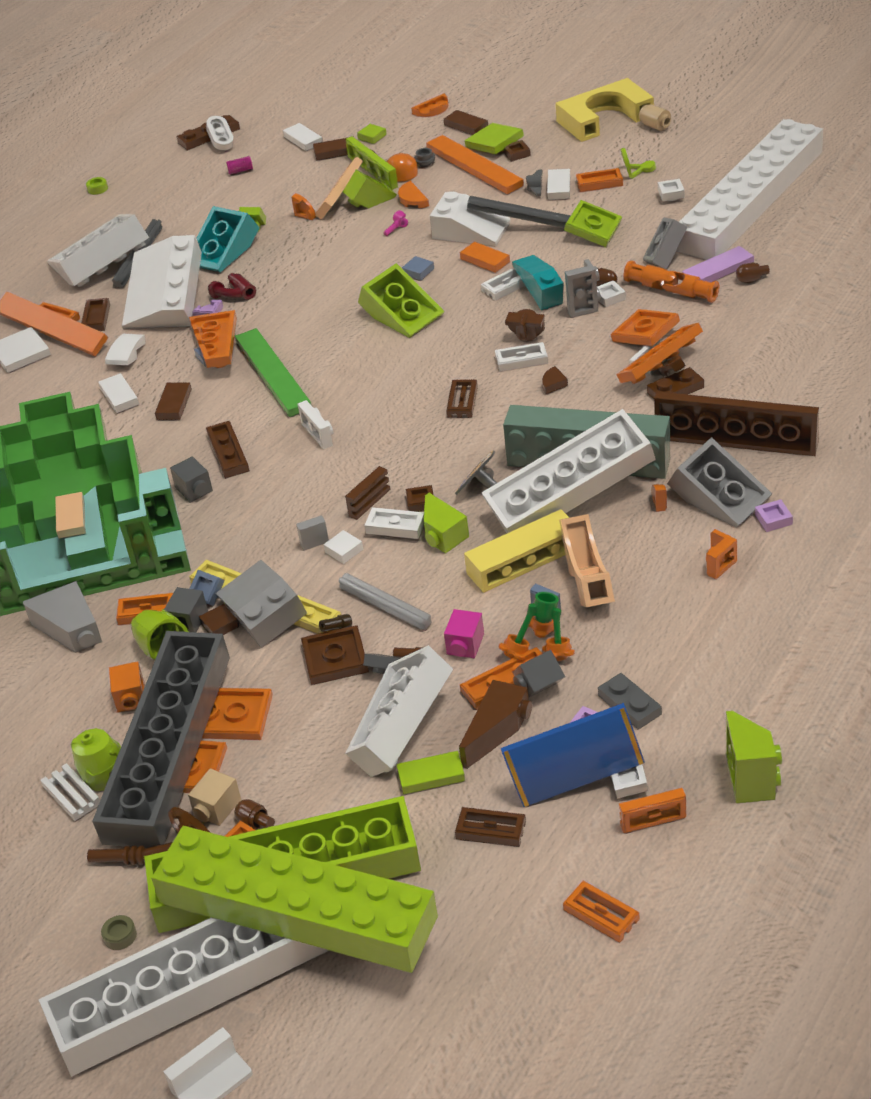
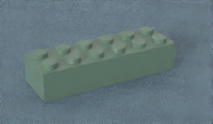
[503,405,671,479]

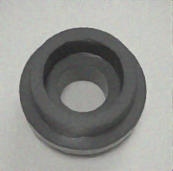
[414,148,435,167]

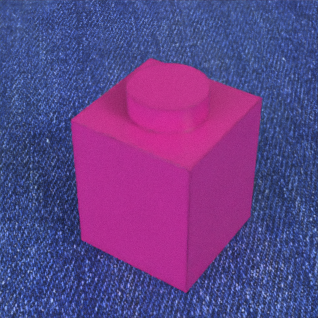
[444,609,484,658]

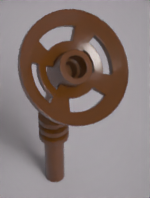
[87,807,211,865]

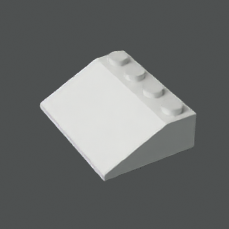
[47,214,149,287]
[122,235,202,329]

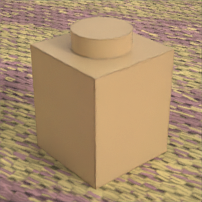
[188,768,241,826]

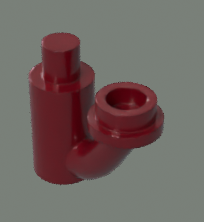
[208,273,257,300]

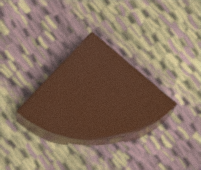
[542,366,568,394]

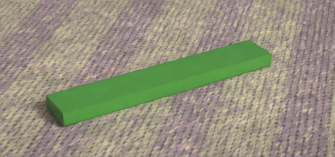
[235,328,312,417]

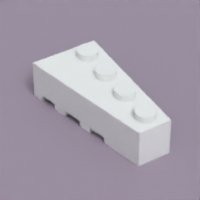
[345,645,453,777]

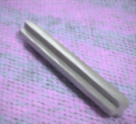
[338,573,432,630]

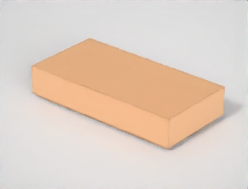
[55,492,86,538]

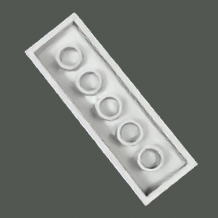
[481,409,656,533]

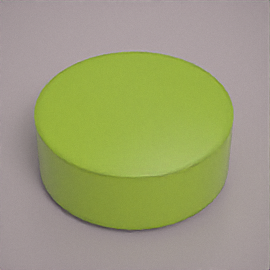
[86,177,108,195]

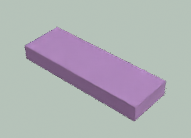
[682,246,754,282]

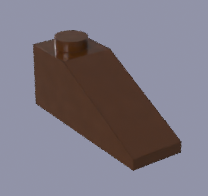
[459,680,532,769]

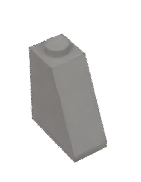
[23,581,102,653]

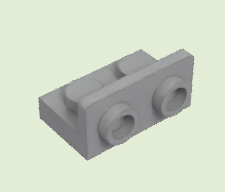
[564,259,601,318]

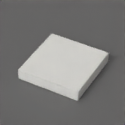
[0,327,51,373]

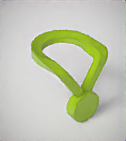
[620,148,656,179]

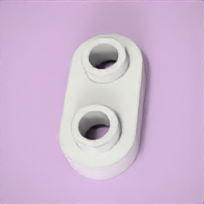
[206,116,233,151]

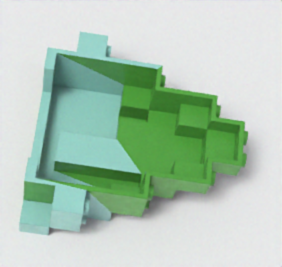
[0,392,191,616]

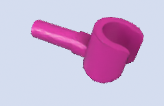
[383,210,408,236]

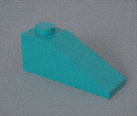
[512,255,564,311]

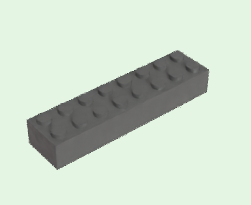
[92,631,230,848]

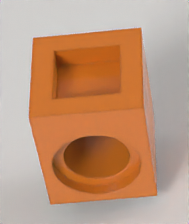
[109,661,145,713]

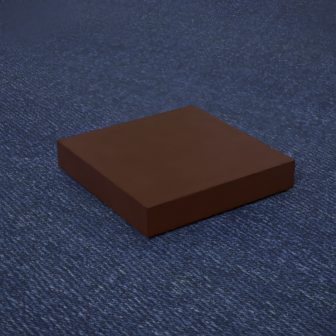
[301,625,369,685]

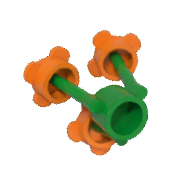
[498,592,575,661]

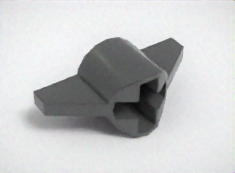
[526,169,543,196]

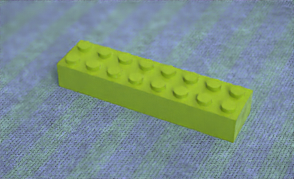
[144,796,421,933]
[151,826,438,973]

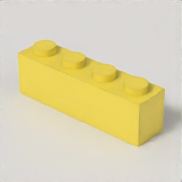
[464,509,569,593]

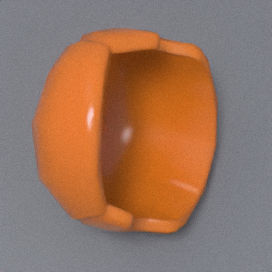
[386,153,418,182]

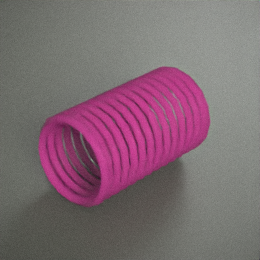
[226,156,253,175]

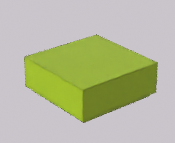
[357,124,387,144]

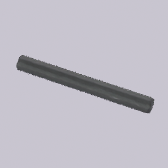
[467,196,571,228]
[112,219,163,288]

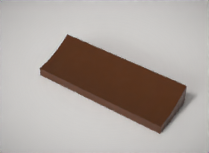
[654,391,819,457]

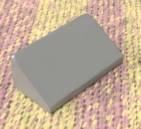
[643,217,687,269]

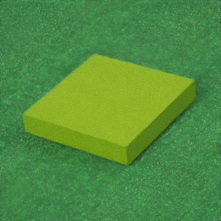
[464,123,524,154]
[564,200,622,247]

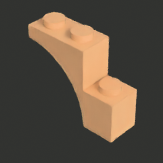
[559,514,615,607]

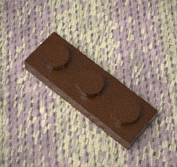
[176,115,240,151]

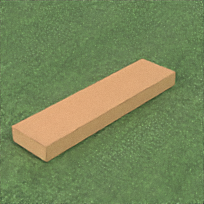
[316,157,363,220]

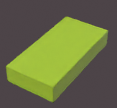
[396,751,465,795]

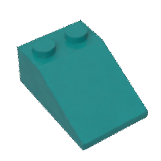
[196,206,260,272]

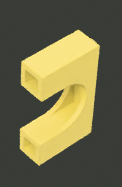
[555,78,654,142]

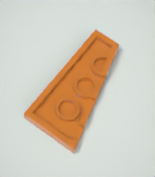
[189,310,237,368]

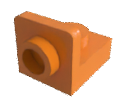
[706,529,737,579]

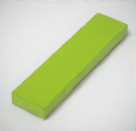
[346,136,398,190]

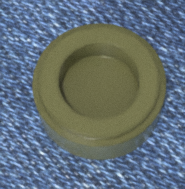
[101,915,137,950]

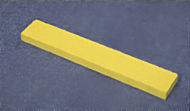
[189,560,341,634]

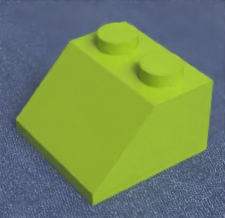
[726,711,782,804]

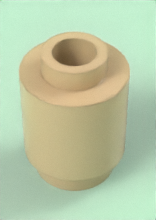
[639,104,671,131]

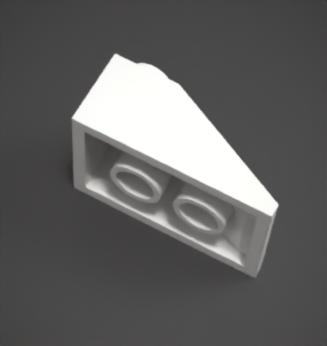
[430,191,511,246]

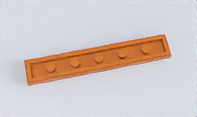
[426,135,524,194]
[0,291,108,357]

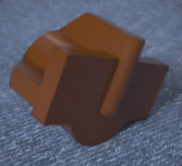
[505,309,545,342]

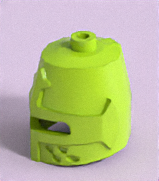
[131,609,189,660]
[71,728,121,791]

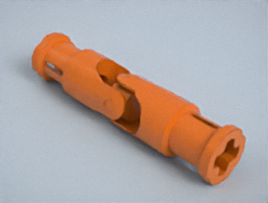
[623,260,720,303]

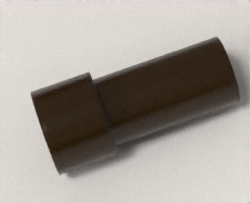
[319,614,352,632]

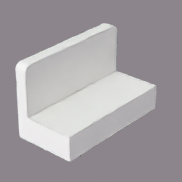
[163,1027,253,1099]

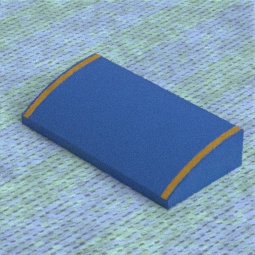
[501,703,645,807]

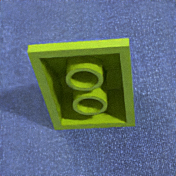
[358,263,444,338]

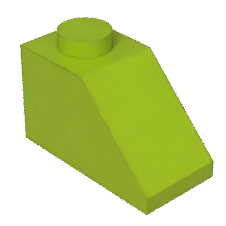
[343,169,397,209]
[424,493,469,554]

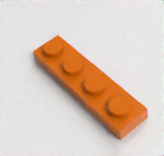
[616,323,703,384]

